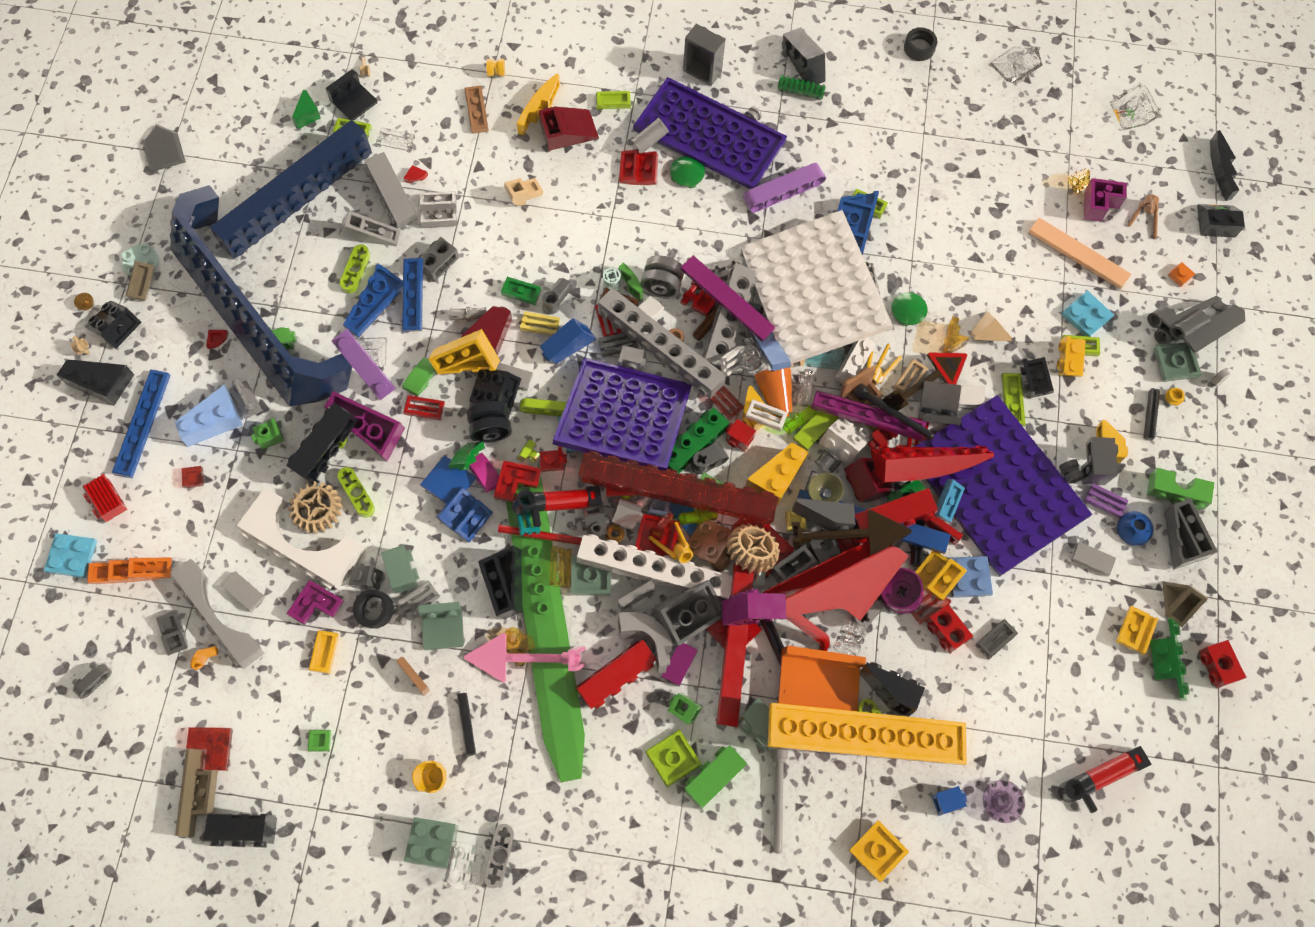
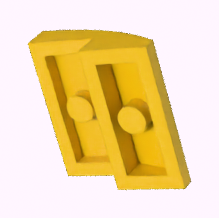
[915,551,967,601]

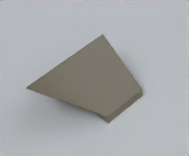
[1162,581,1208,627]

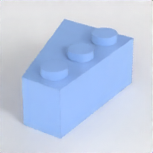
[175,384,243,447]

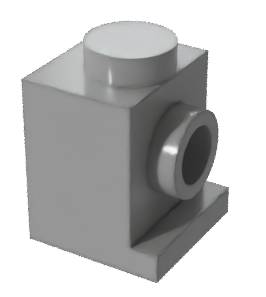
[618,345,647,371]

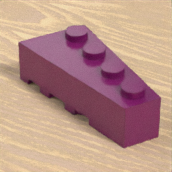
[324,391,405,461]

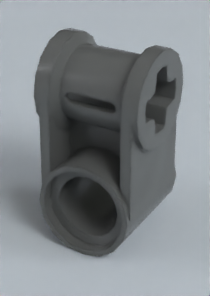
[691,442,729,474]
[815,447,842,473]

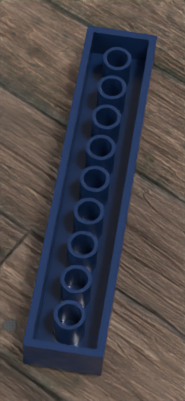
[210,120,372,259]

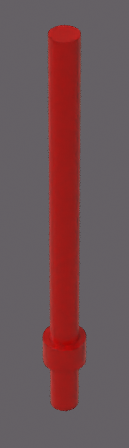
[498,525,600,550]

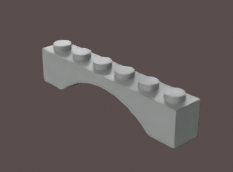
[170,559,265,668]

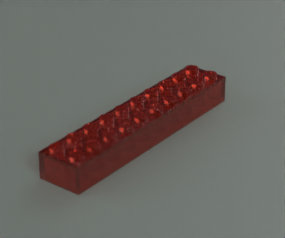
[578,451,779,525]

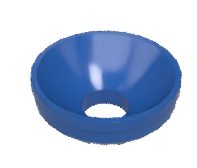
[1117,511,1154,546]

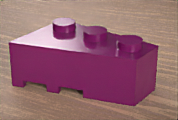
[722,589,787,626]

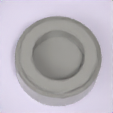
[1211,369,1231,387]

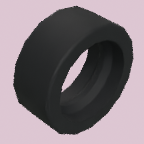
[904,27,938,61]
[352,589,394,629]

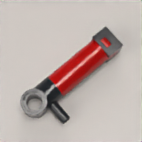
[512,486,603,527]
[1058,746,1152,813]

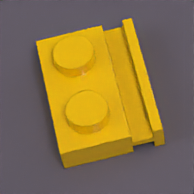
[1116,606,1159,655]

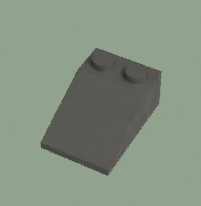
[651,580,722,646]

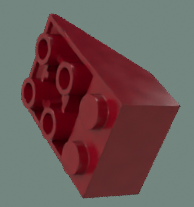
[538,106,599,151]

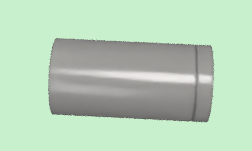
[631,118,669,154]

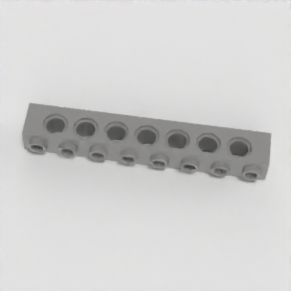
[598,288,726,399]

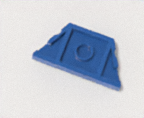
[837,191,879,255]

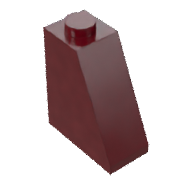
[461,306,512,356]

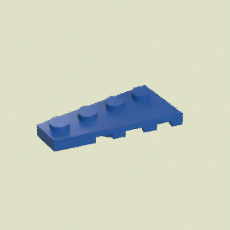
[343,263,403,338]

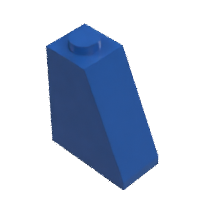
[539,318,596,364]

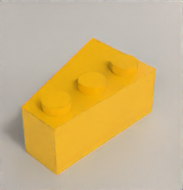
[428,329,500,374]

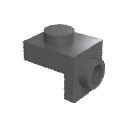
[348,566,383,590]

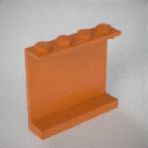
[778,645,866,712]

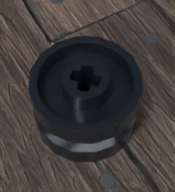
[467,401,512,443]

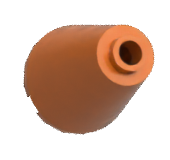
[754,367,792,419]

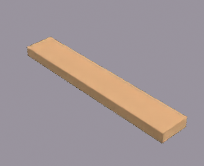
[1028,218,1131,289]

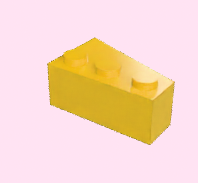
[745,443,809,505]

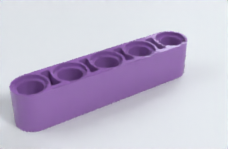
[743,163,826,213]

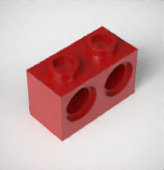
[925,604,973,654]

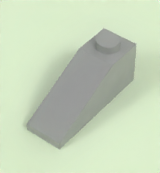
[339,211,401,246]

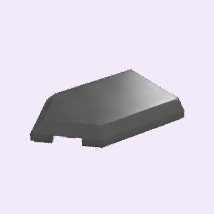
[143,124,186,172]

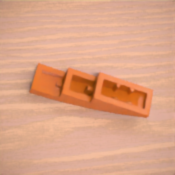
[88,557,172,584]

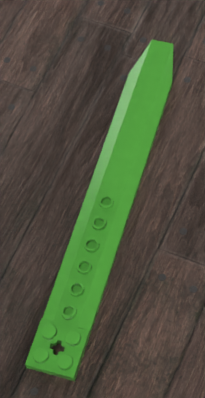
[506,467,585,783]

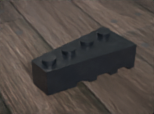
[286,403,357,484]

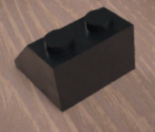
[1197,204,1245,238]

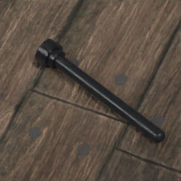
[854,384,934,440]

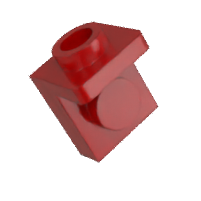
[539,446,567,472]

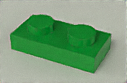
[501,276,542,306]

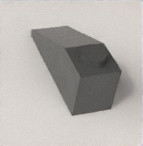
[792,498,855,531]

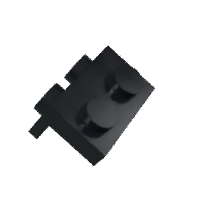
[1020,357,1054,398]

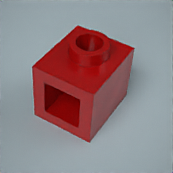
[725,419,756,452]

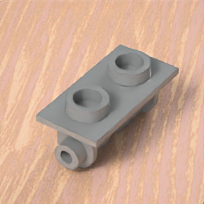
[229,379,263,419]

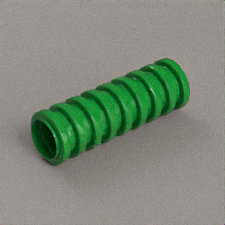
[777,75,826,100]

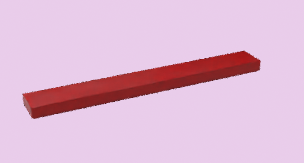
[716,563,754,727]

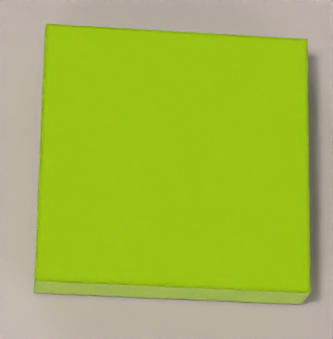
[645,729,702,788]

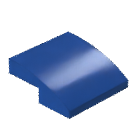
[420,455,476,504]
[436,487,493,543]

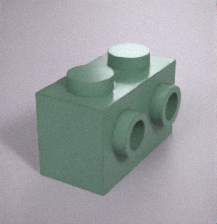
[381,545,420,594]

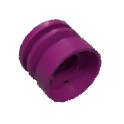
[881,567,924,614]

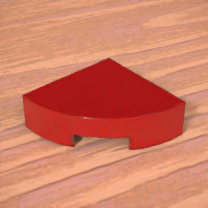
[403,165,428,183]
[206,330,229,349]

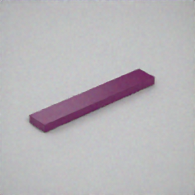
[680,255,776,342]
[811,390,927,441]

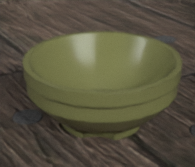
[808,473,844,502]

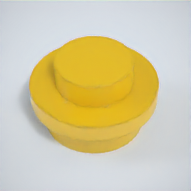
[1165,388,1185,406]

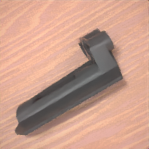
[1147,296,1246,353]

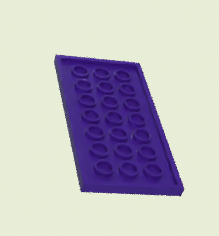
[633,77,787,189]

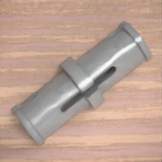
[449,306,487,321]

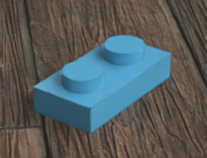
[934,479,965,523]

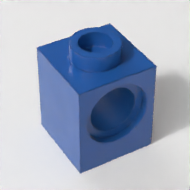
[931,786,967,816]

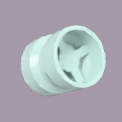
[603,268,621,291]

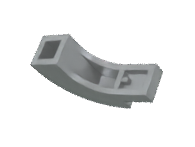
[618,612,672,674]

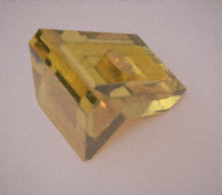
[941,316,970,353]

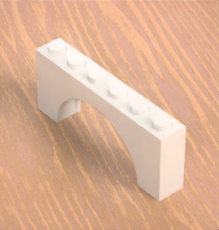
[236,487,365,590]

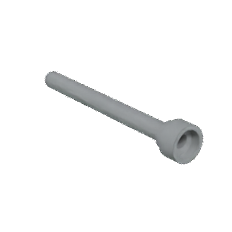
[771,749,788,854]

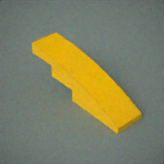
[517,74,560,136]

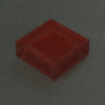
[182,466,204,489]

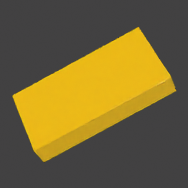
[309,630,339,674]

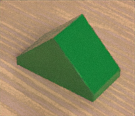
[292,90,321,129]

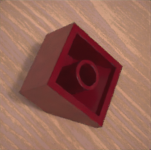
[844,458,897,503]

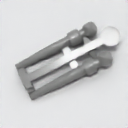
[388,580,440,625]

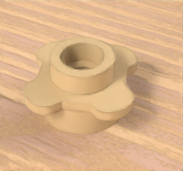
[70,336,90,355]

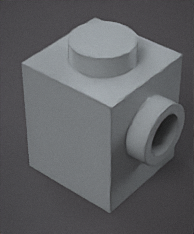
[612,498,643,530]

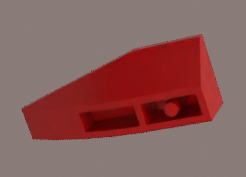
[871,445,994,482]

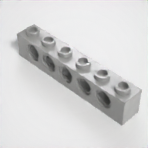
[702,263,756,371]

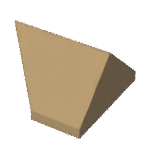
[971,311,1012,341]

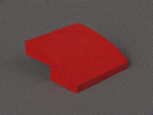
[619,149,658,185]

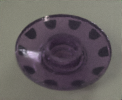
[982,780,1025,823]

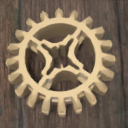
[288,481,343,534]
[726,523,780,574]

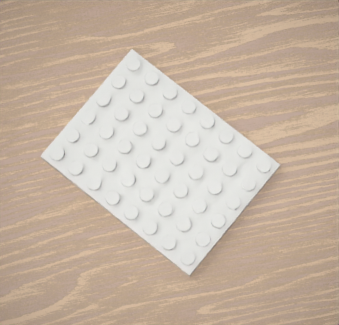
[740,210,893,364]

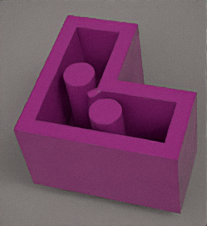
[1084,178,1127,222]

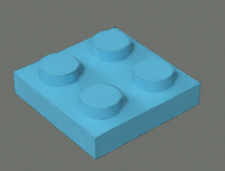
[1061,290,1114,337]
[44,533,97,578]

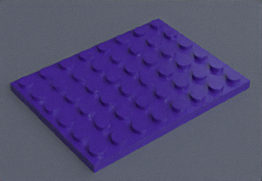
[915,395,1093,577]

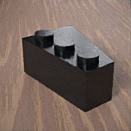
[782,27,826,84]

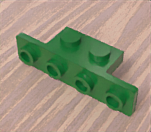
[1150,618,1190,701]

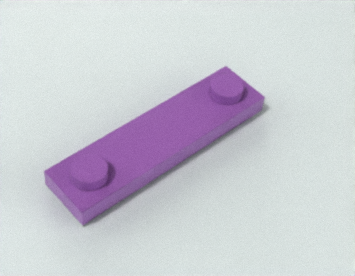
[331,329,396,400]

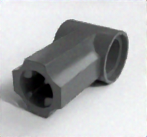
[542,278,572,314]

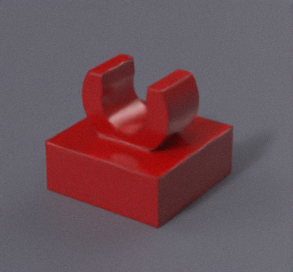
[867,428,890,449]

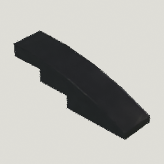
[1210,130,1239,201]

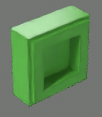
[307,730,331,752]

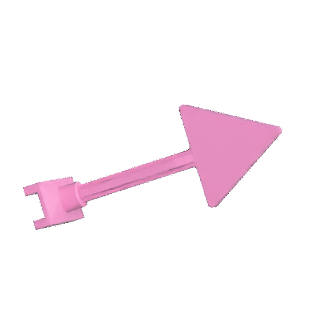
[464,633,585,682]

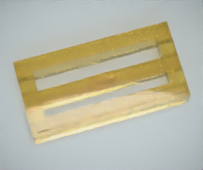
[550,546,572,588]

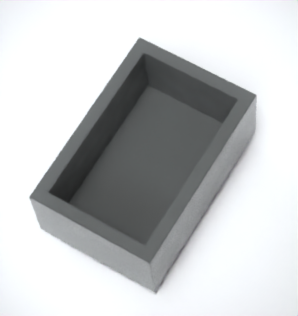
[683,23,726,86]

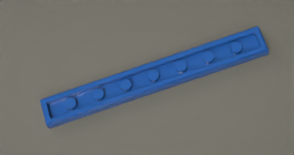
[797,489,951,554]

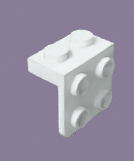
[819,417,873,466]

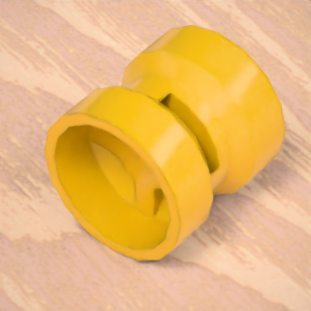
[486,59,505,77]

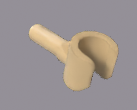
[359,57,371,77]

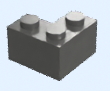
[1081,437,1120,485]

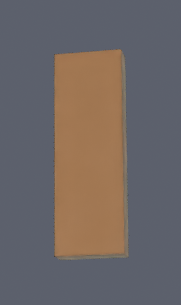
[464,85,489,134]

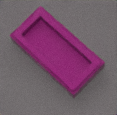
[661,643,698,687]

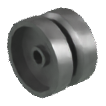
[640,255,684,299]

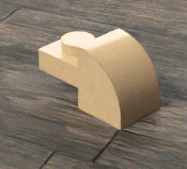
[504,178,543,206]

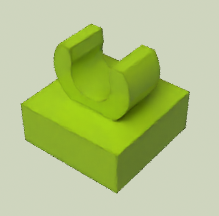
[516,439,540,463]

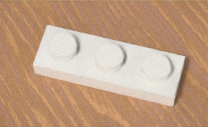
[835,337,875,385]

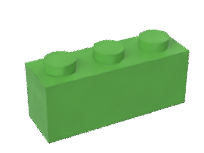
[684,745,747,810]

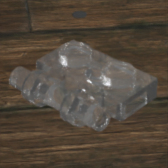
[443,841,485,892]

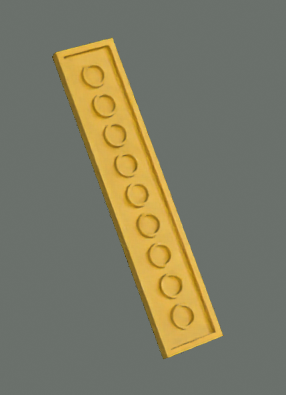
[768,703,967,765]

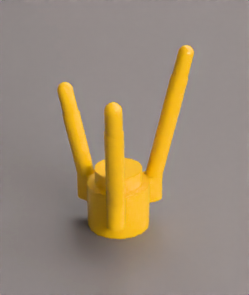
[866,344,902,385]
[649,522,693,563]

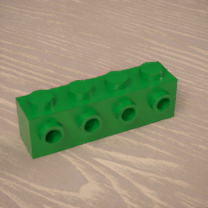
[667,407,730,474]

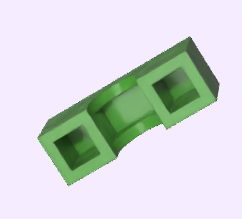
[1147,468,1215,510]

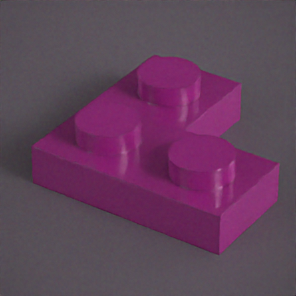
[286,580,344,625]

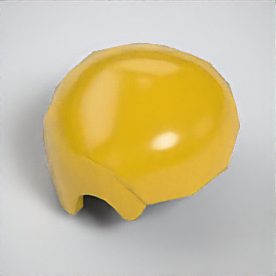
[412,761,447,793]

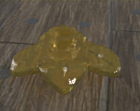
[504,627,535,667]

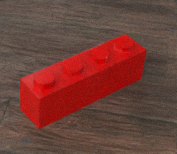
[855,488,938,540]
[574,639,657,709]

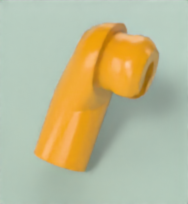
[190,646,219,670]

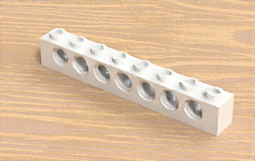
[576,534,732,602]

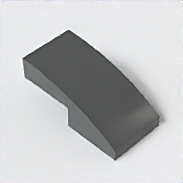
[156,610,188,656]

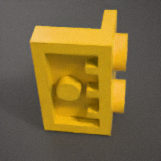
[1057,336,1086,377]

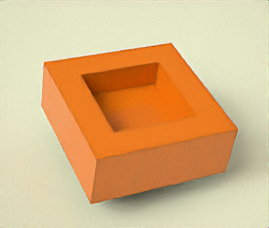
[1168,262,1195,287]

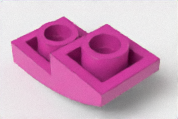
[469,453,499,493]

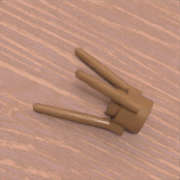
[1128,194,1159,239]

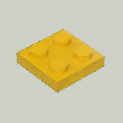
[848,820,909,883]

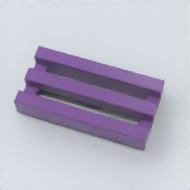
[1084,483,1129,518]

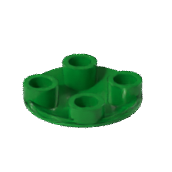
[670,156,705,188]
[891,292,928,326]

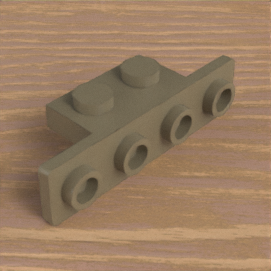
[175,749,218,837]

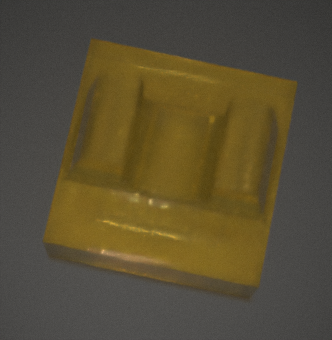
[1068,168,1090,193]

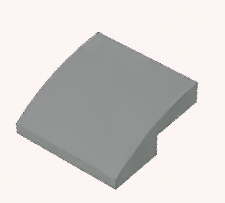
[420,191,457,228]

